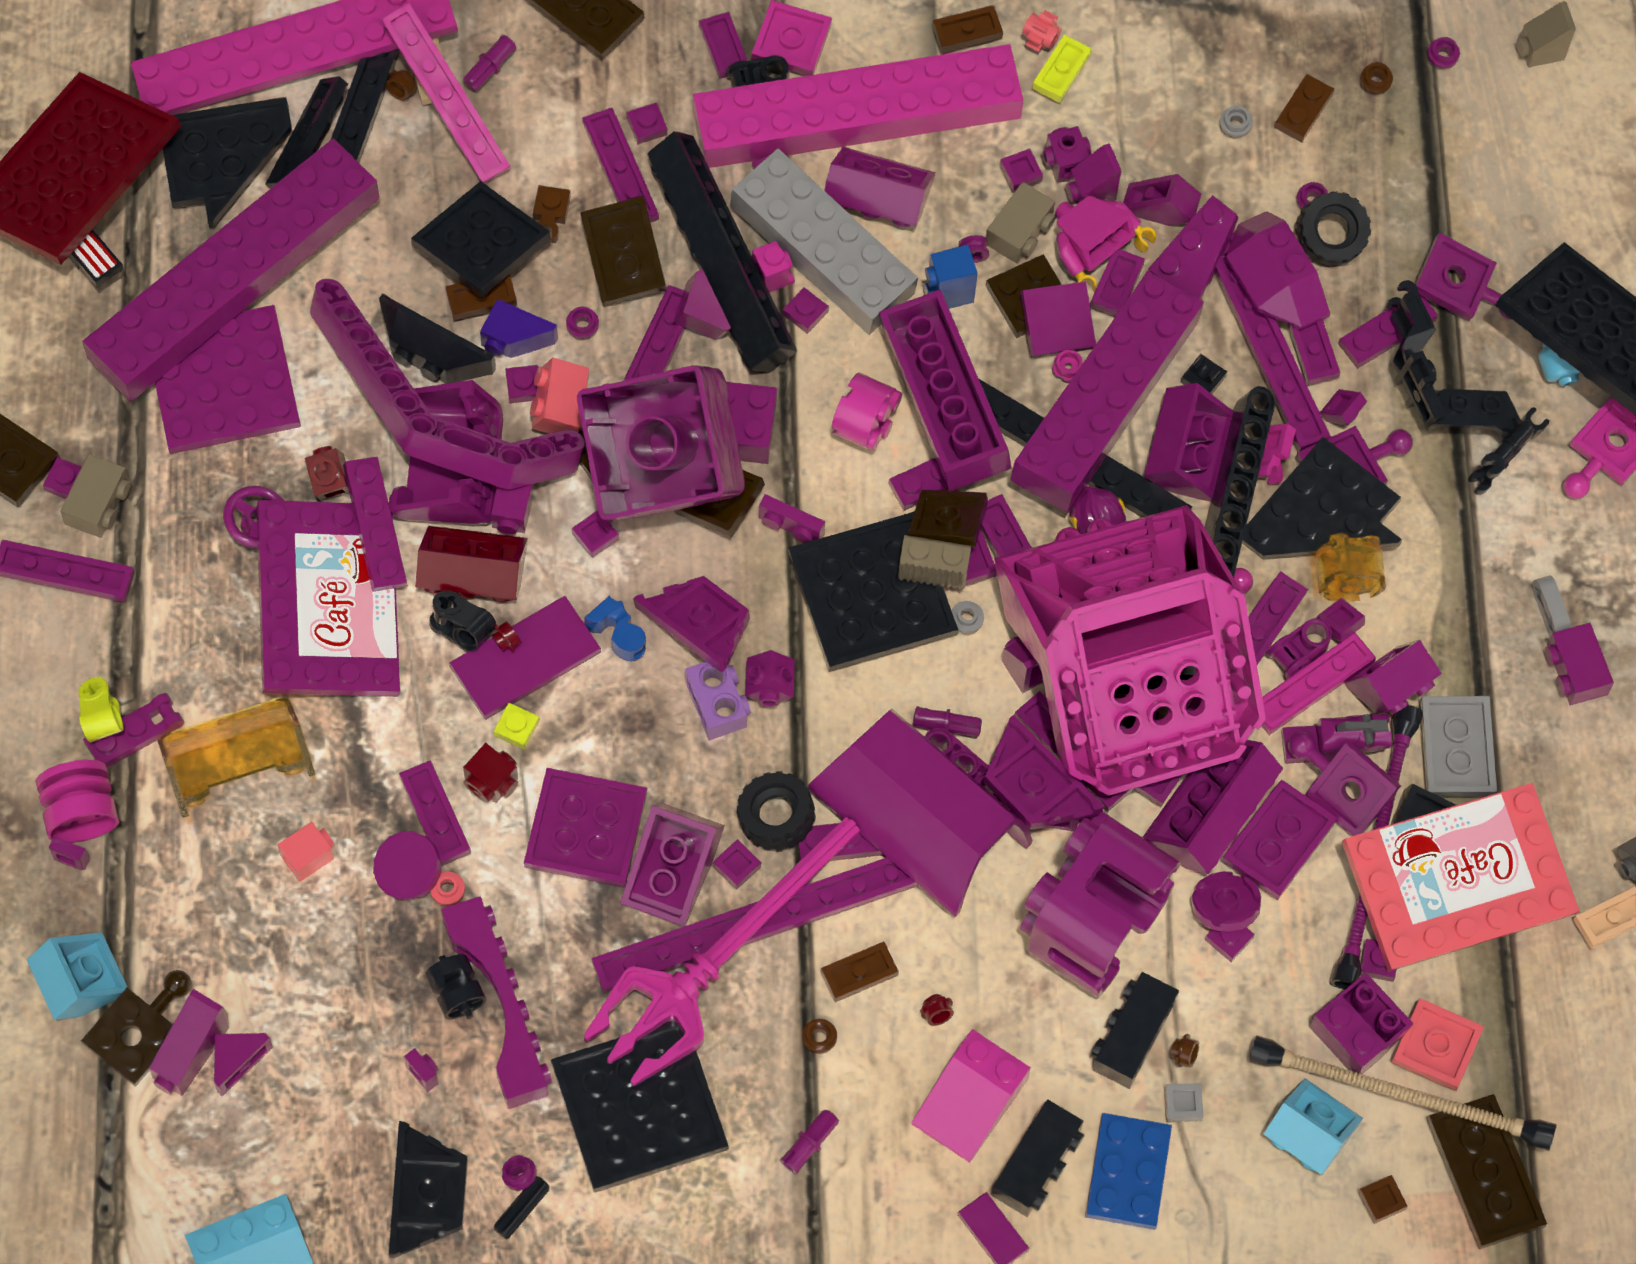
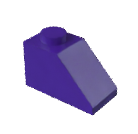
[480,299,558,358]

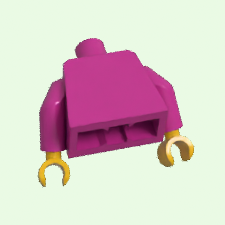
[1055,196,1156,292]

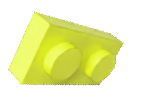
[1032,34,1092,103]

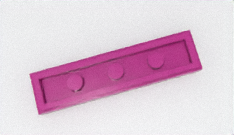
[1261,633,1376,736]

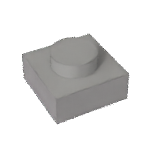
[1165,1083,1203,1122]

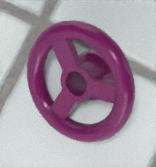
[223,486,284,548]

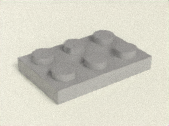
[1420,696,1497,797]

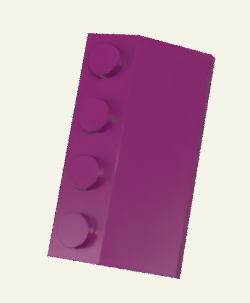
[1143,740,1283,874]

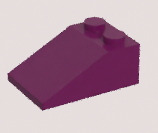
[620,803,725,926]

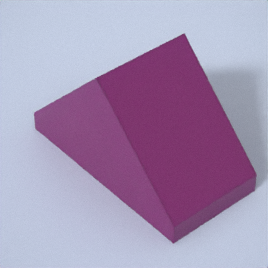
[673,269,731,340]
[214,1033,273,1097]

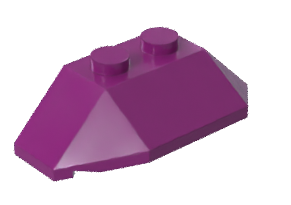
[1226,211,1330,330]

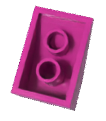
[911,1029,1031,1163]

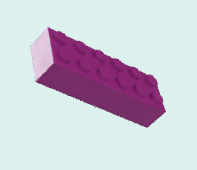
[879,289,1012,492]

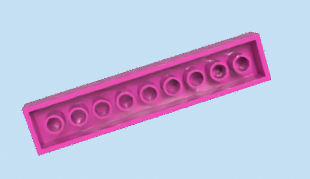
[693,44,1024,168]

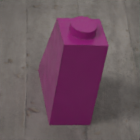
[149,989,230,1096]

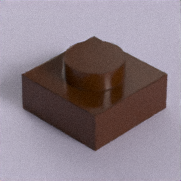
[1358,1175,1408,1224]

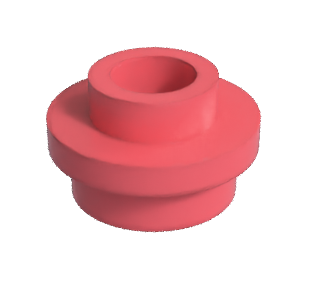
[430,871,465,906]

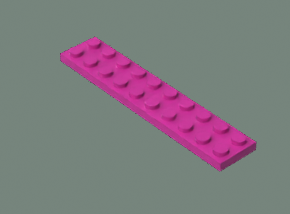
[130,0,458,115]

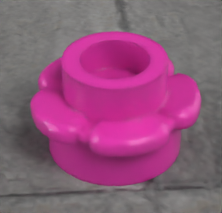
[1052,350,1083,382]

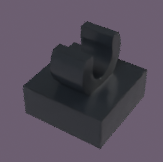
[1180,353,1228,394]

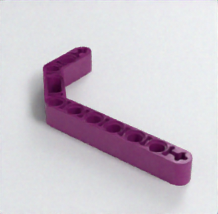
[310,279,585,489]

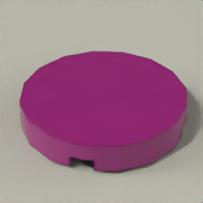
[373,831,441,901]
[1192,871,1261,932]

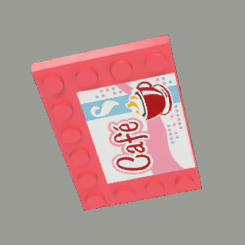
[1342,783,1580,972]

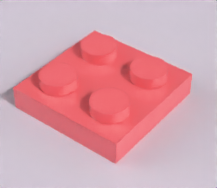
[1392,998,1484,1091]

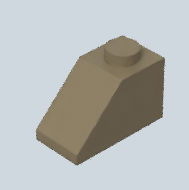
[1517,1,1576,68]

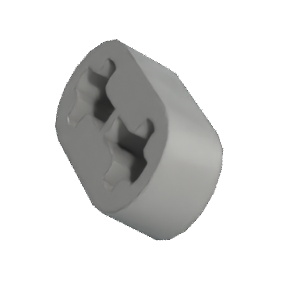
[1533,575,1571,637]

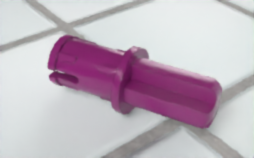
[463,35,517,91]
[913,706,982,737]
[780,1110,839,1175]

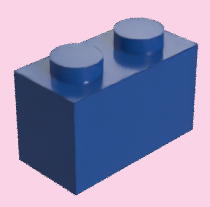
[923,245,978,309]

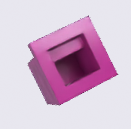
[752,241,795,293]

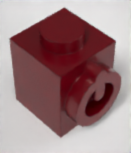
[304,446,349,501]
[463,742,518,803]

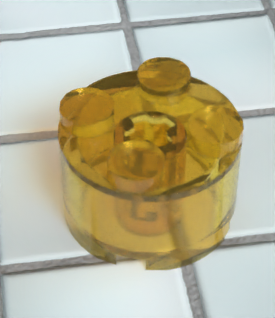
[1315,533,1386,602]

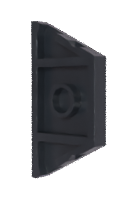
[388,1121,468,1258]

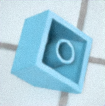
[27,933,127,1020]
[1264,1078,1363,1175]

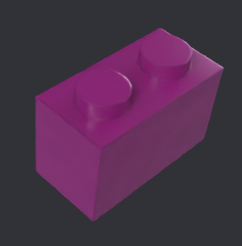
[1545,622,1614,706]

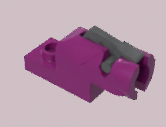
[1281,713,1392,764]

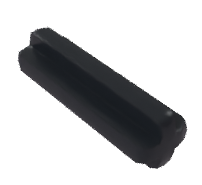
[494,1176,549,1239]

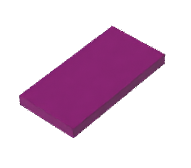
[449,596,601,720]

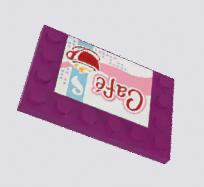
[256,500,400,697]

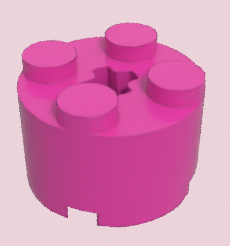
[832,372,903,450]

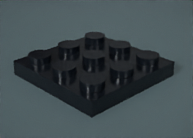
[411,181,551,298]

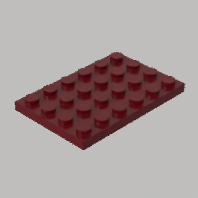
[0,71,181,265]

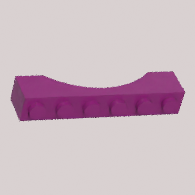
[441,896,552,1110]

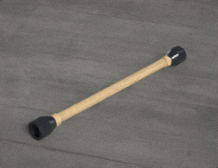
[1249,1035,1557,1151]

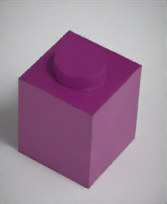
[491,484,533,534]

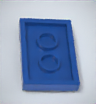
[1085,1113,1172,1230]

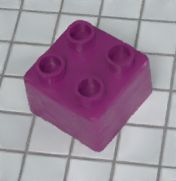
[577,365,745,520]

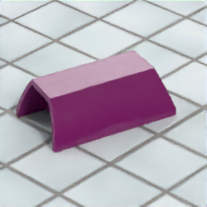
[808,708,1033,917]

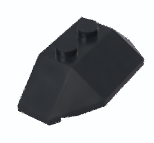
[379,293,496,384]

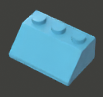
[185,1193,313,1264]

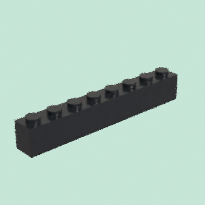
[647,131,798,373]

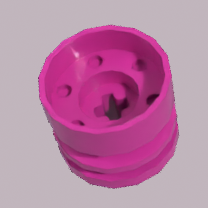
[35,760,119,843]

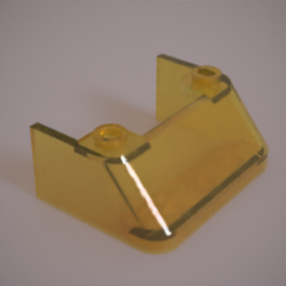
[157,698,316,818]

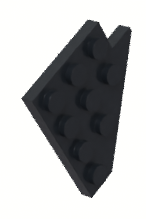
[163,97,292,228]
[1242,437,1402,560]

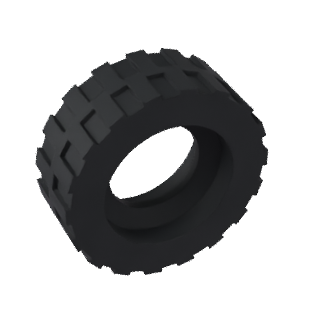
[1295,191,1371,267]
[737,771,816,851]

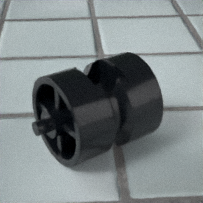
[425,954,487,1019]

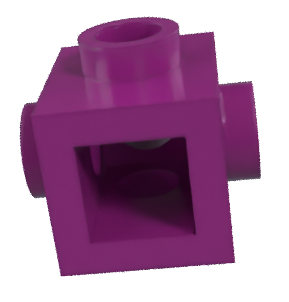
[1042,126,1091,182]
[745,650,795,707]

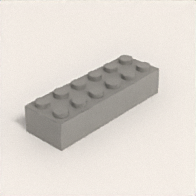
[730,149,918,335]

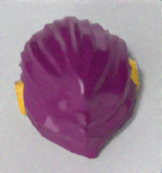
[1069,486,1126,534]

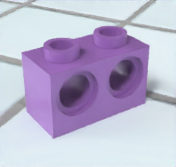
[685,661,751,741]

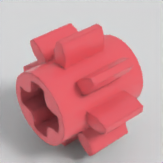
[1022,10,1062,52]

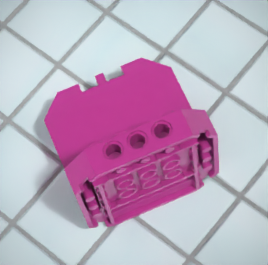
[994,505,1266,796]

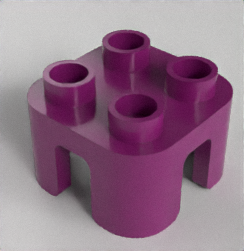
[1020,816,1181,998]

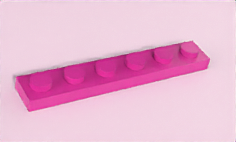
[381,3,511,184]

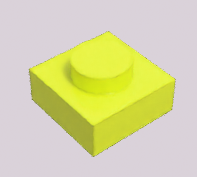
[493,703,540,750]

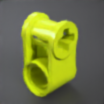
[78,677,124,743]

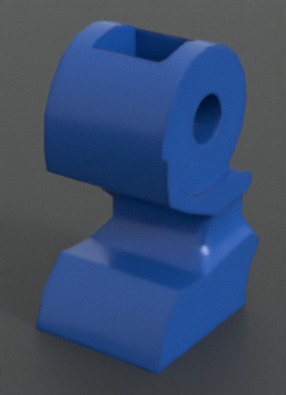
[584,596,646,662]

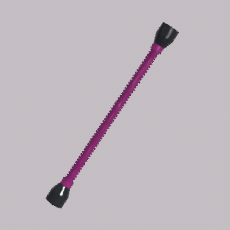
[1331,705,1422,990]

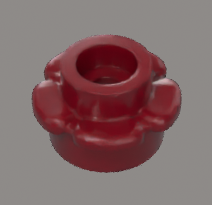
[491,621,522,652]
[920,994,954,1026]

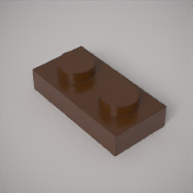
[932,5,1003,53]
[1274,74,1335,143]
[445,274,517,321]
[821,941,899,1002]

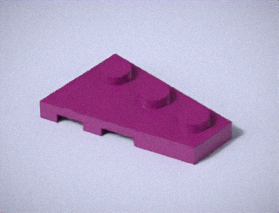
[1148,195,1239,301]

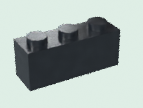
[1091,971,1180,1089]
[991,1099,1085,1217]

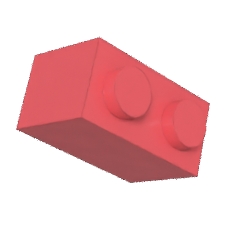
[530,357,589,434]

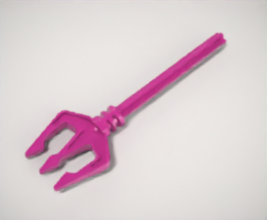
[584,817,860,1086]

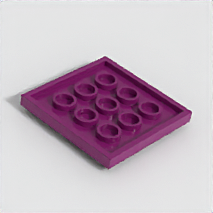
[155,305,301,454]

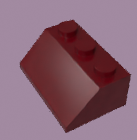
[415,525,528,602]

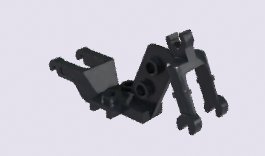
[1386,280,1550,495]

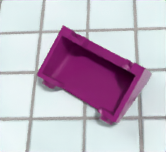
[389,380,503,525]

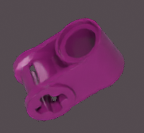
[1267,618,1332,679]

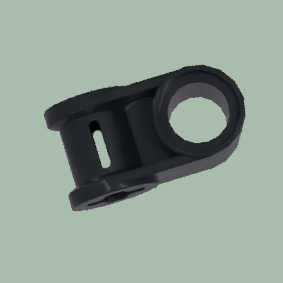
[726,55,789,87]
[429,590,496,652]

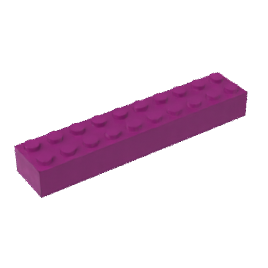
[82,138,380,402]

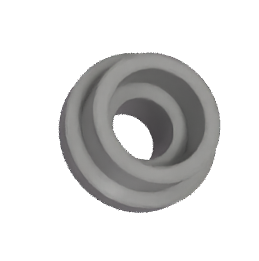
[1220,106,1253,137]
[952,601,984,634]

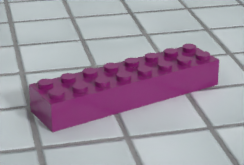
[1010,271,1204,513]

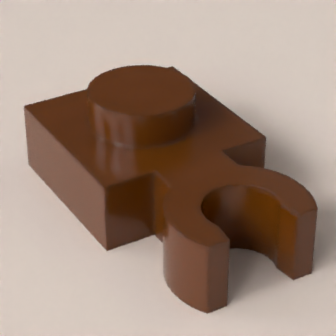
[533,185,571,244]

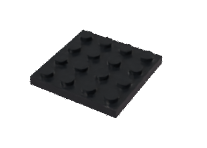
[788,511,958,672]
[551,1021,729,1193]

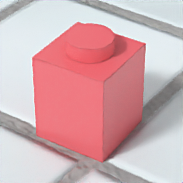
[277,822,335,882]

